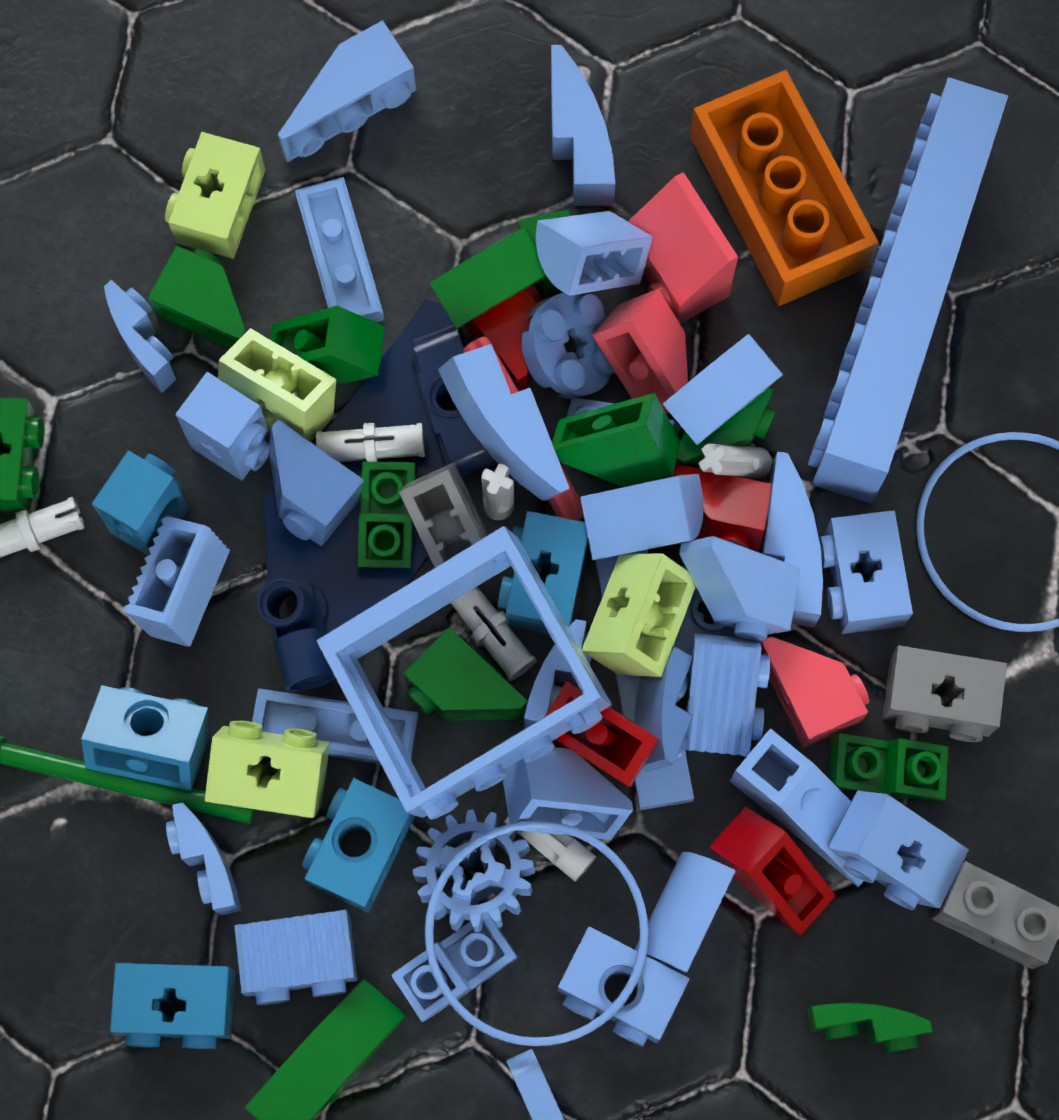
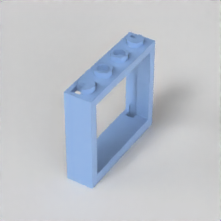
[316,526,612,820]

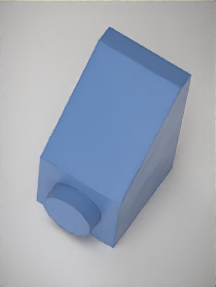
[269,419,364,547]

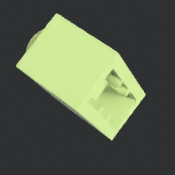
[165,132,266,259]
[218,328,336,442]
[581,554,696,677]
[204,721,330,818]

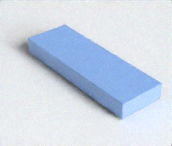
[295,177,384,322]
[252,688,419,764]

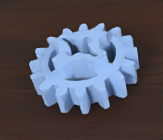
[413,810,535,933]

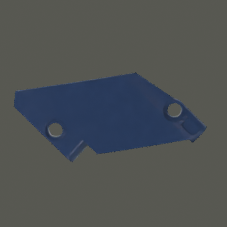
[257,299,498,691]

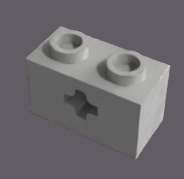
[399,462,488,568]
[882,645,1007,742]
[931,862,1059,969]

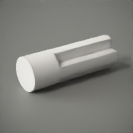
[699,443,772,479]
[481,464,514,520]
[504,816,596,882]

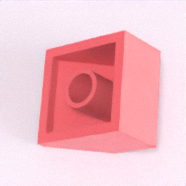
[628,172,738,324]

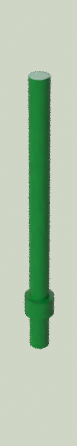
[0,736,255,824]

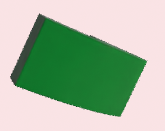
[430,227,546,329]
[358,461,416,568]
[828,733,948,801]
[805,1003,933,1053]

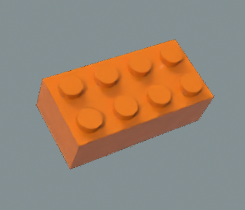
[690,70,879,307]

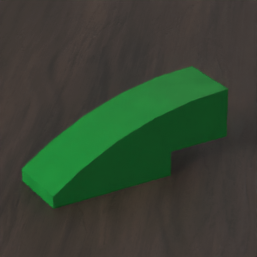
[245,979,406,1120]

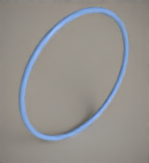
[916,432,1059,632]
[425,820,648,1046]

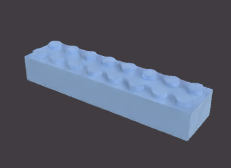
[808,77,1008,504]

